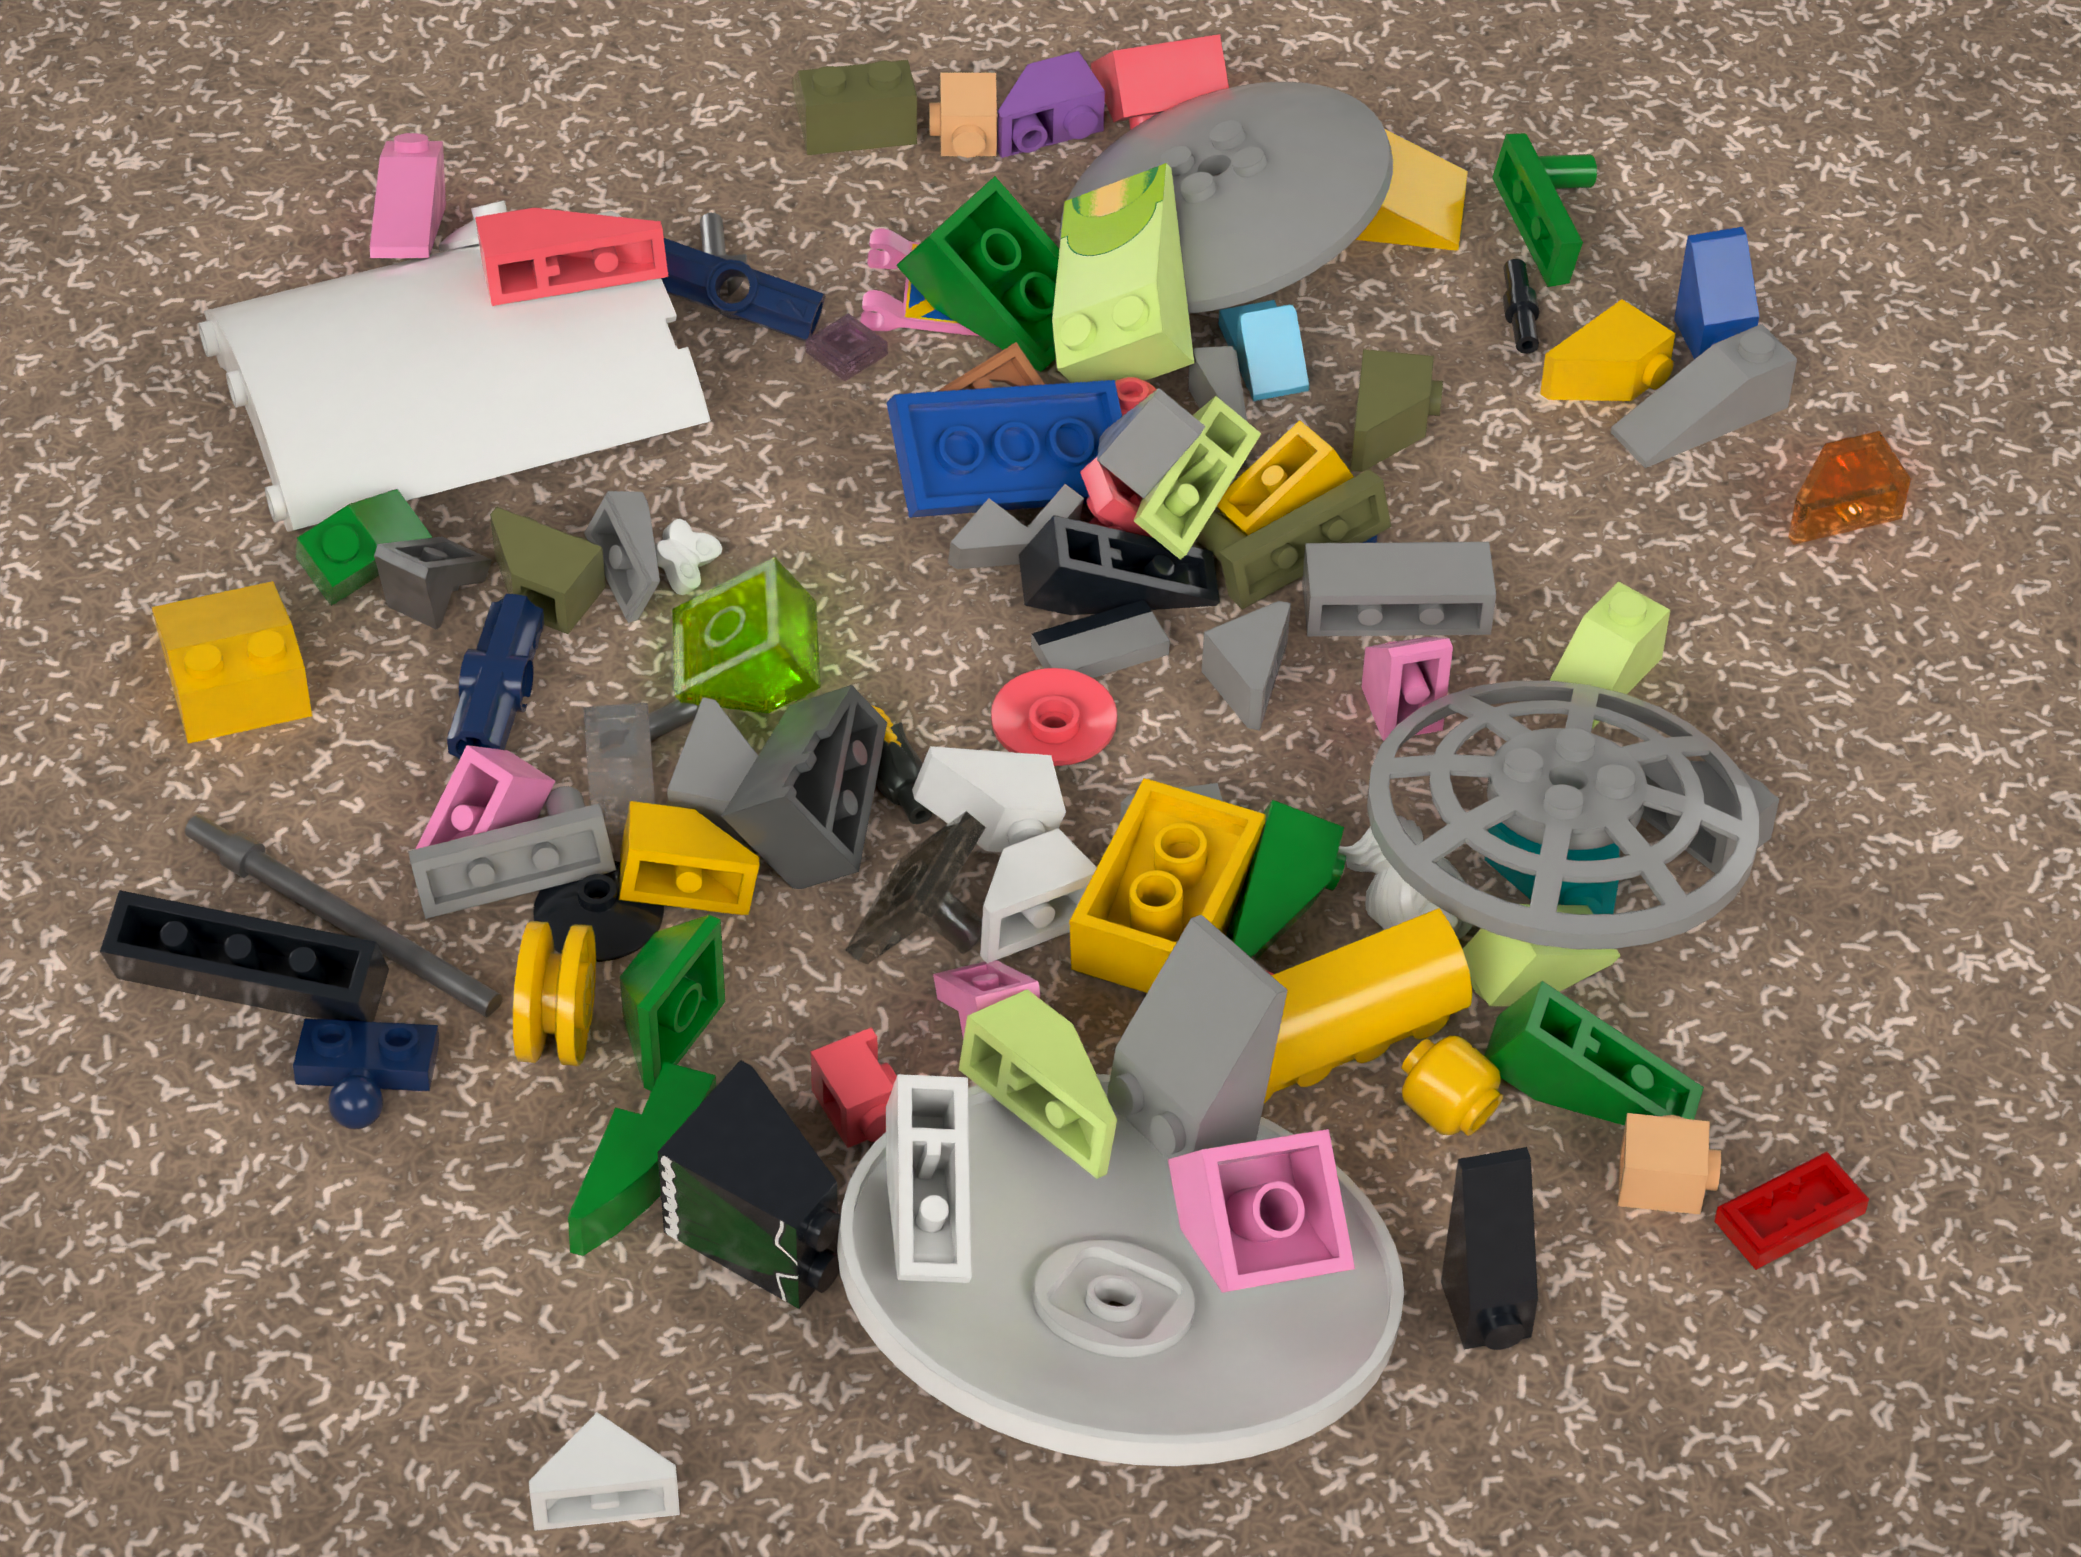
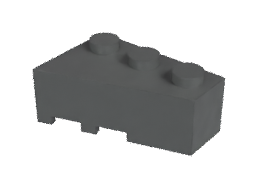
[721,685,887,889]

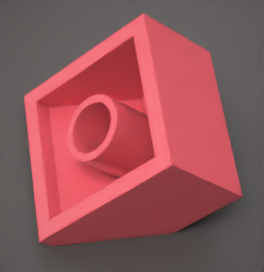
[1091,34,1229,130]

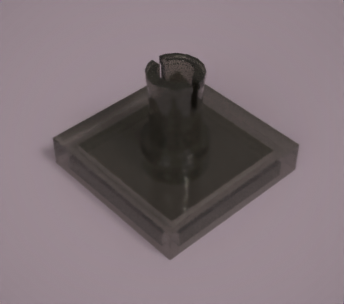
[845,811,986,964]

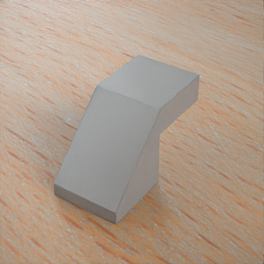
[948,484,1084,569]

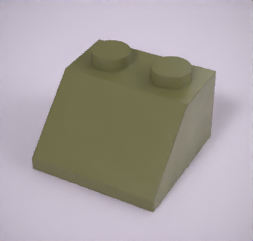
[792,60,917,155]

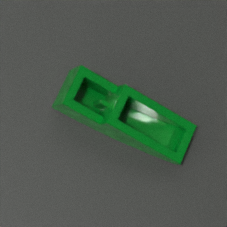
[568,1062,716,1256]

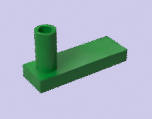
[1492,133,1597,287]

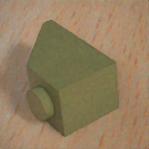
[1351,349,1443,472]

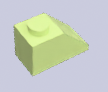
[1550,581,1670,729]
[1463,904,1621,1006]

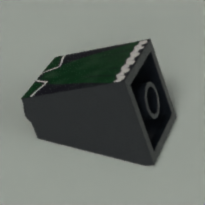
[658,1060,841,1309]

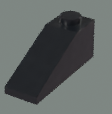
[1019,515,1220,616]
[1441,1147,1538,1350]

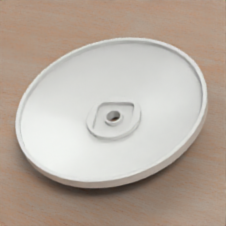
[837,1074,1404,1466]

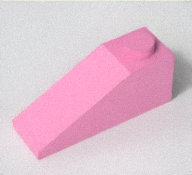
[370,133,446,258]

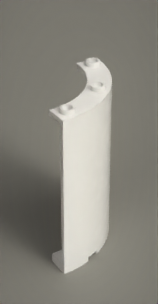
[198,211,711,532]

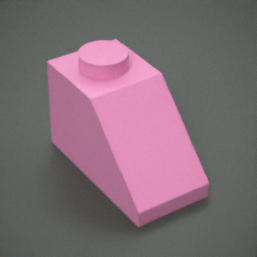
[1361,637,1453,741]
[416,745,555,849]

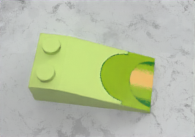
[1052,163,1194,383]

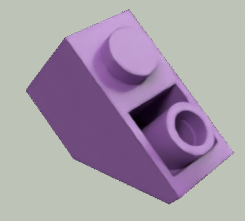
[997,51,1105,158]

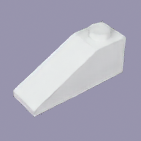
[886,1074,972,1283]

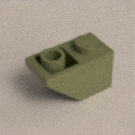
[490,507,606,634]

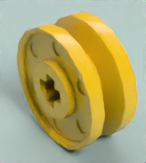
[513,921,596,1066]

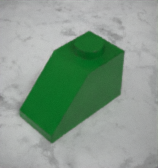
[296,489,433,606]

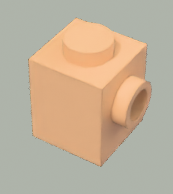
[929,73,997,158]
[1618,1113,1721,1215]

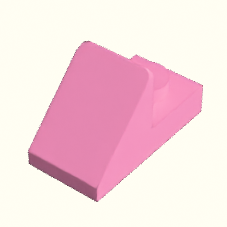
[933,960,1040,1039]

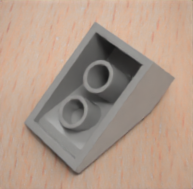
[1107,915,1288,1159]

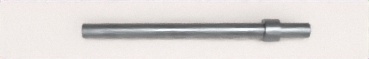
[185,814,502,1018]

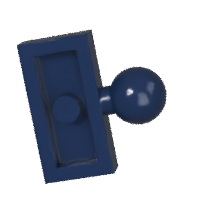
[293,1018,439,1129]

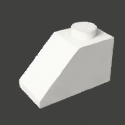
[912,746,1066,852]
[980,828,1097,963]

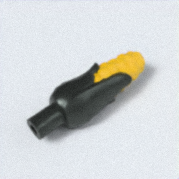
[872,706,933,824]

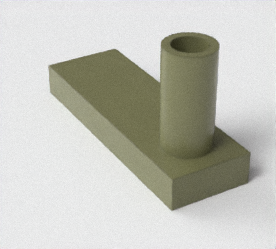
[1196,469,1391,610]

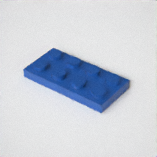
[886,380,1122,518]

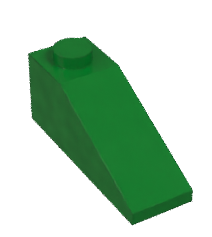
[1226,800,1346,961]
[1484,981,1704,1125]

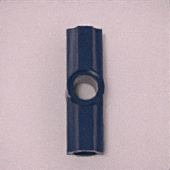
[661,238,826,343]
[447,594,544,759]

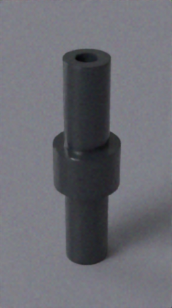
[1503,259,1540,354]

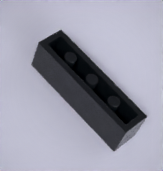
[100,890,389,1022]

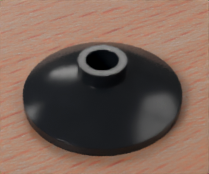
[533,861,664,962]

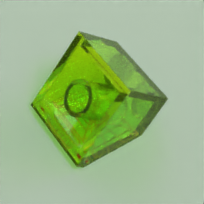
[672,557,821,714]

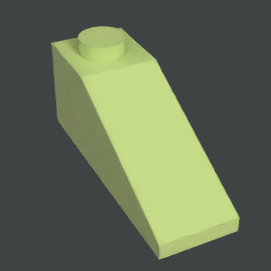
[1134,396,1261,560]
[959,989,1117,1179]

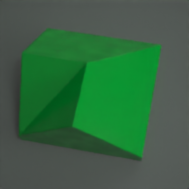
[619,915,726,1091]

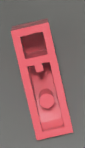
[475,208,668,306]

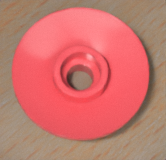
[991,668,1117,766]

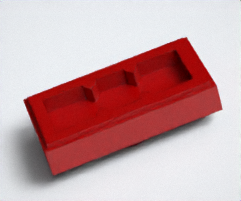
[1714,1152,1869,1270]

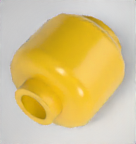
[1401,1036,1503,1136]

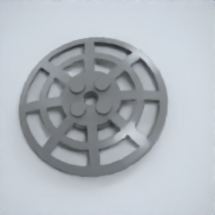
[1367,680,1760,949]

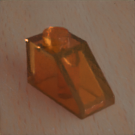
[1788,431,1911,545]

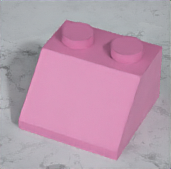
[1168,1129,1355,1293]

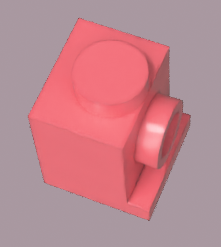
[810,1027,897,1148]

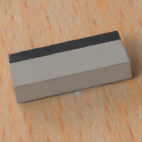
[1031,599,1170,678]

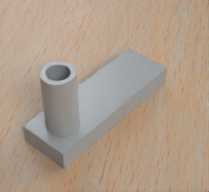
[408,786,616,919]

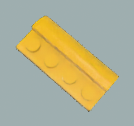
[1264,908,1472,1103]

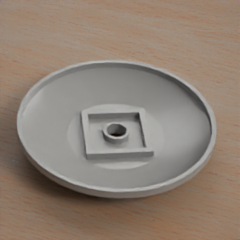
[1060,81,1393,314]

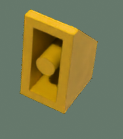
[1540,299,1676,401]
[1216,420,1354,536]
[619,801,759,915]

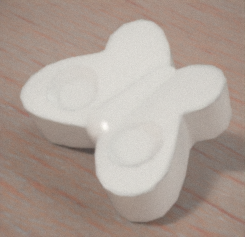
[655,519,722,595]

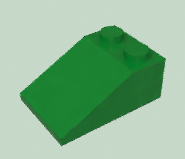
[896,176,1059,372]

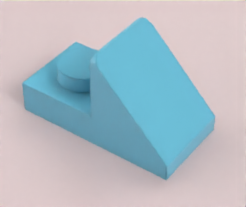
[1218,300,1309,401]

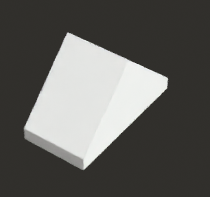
[529,1412,680,1531]

